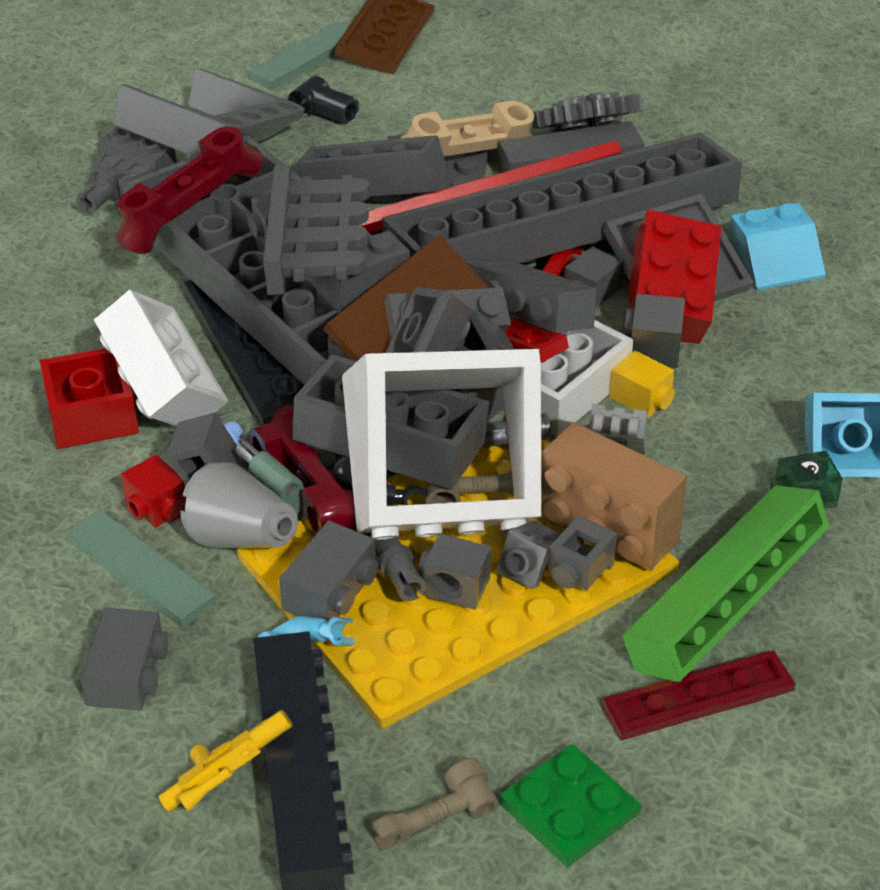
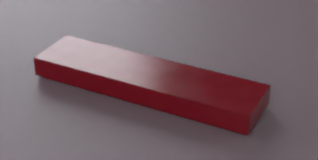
[602,650,796,741]

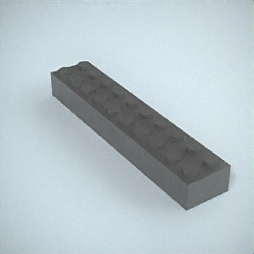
[382,132,742,263]

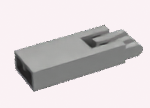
[589,404,649,454]

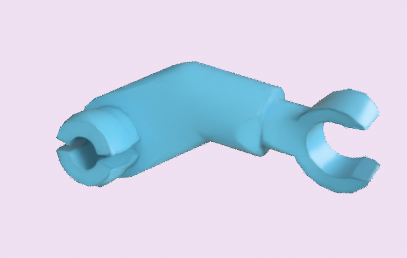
[258,616,355,646]

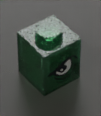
[770,451,843,509]

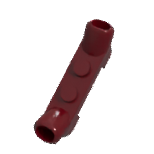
[116,127,262,255]
[249,406,367,536]

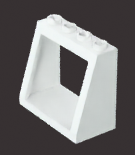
[342,349,541,540]

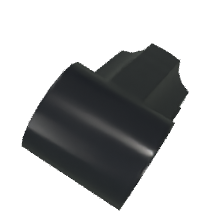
[288,76,359,124]

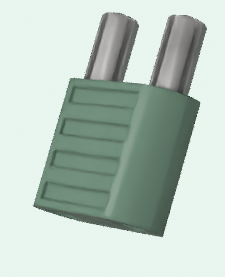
[236,441,304,521]

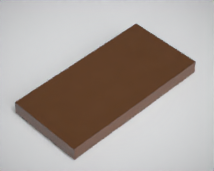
[335,0,435,74]
[323,234,489,361]

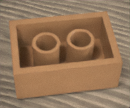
[541,422,687,571]

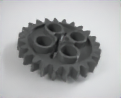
[532,92,643,131]

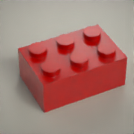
[624,209,722,344]

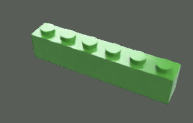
[622,485,829,682]

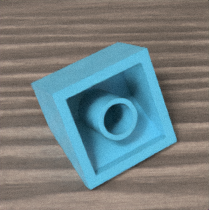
[728,203,826,291]
[805,393,880,478]

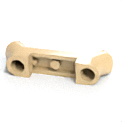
[399,101,535,156]

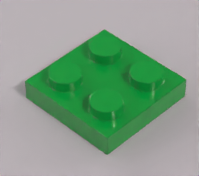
[499,743,641,868]

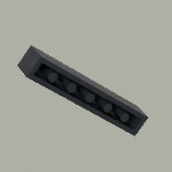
[253,631,354,890]

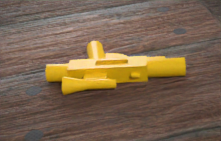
[158,710,293,812]

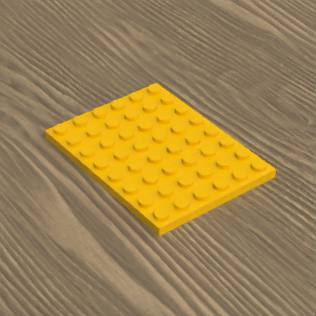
[237,440,680,729]

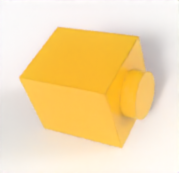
[609,350,675,418]

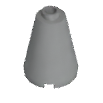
[181,462,298,548]

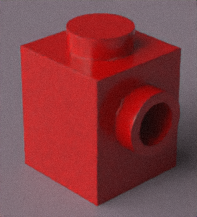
[121,454,187,528]

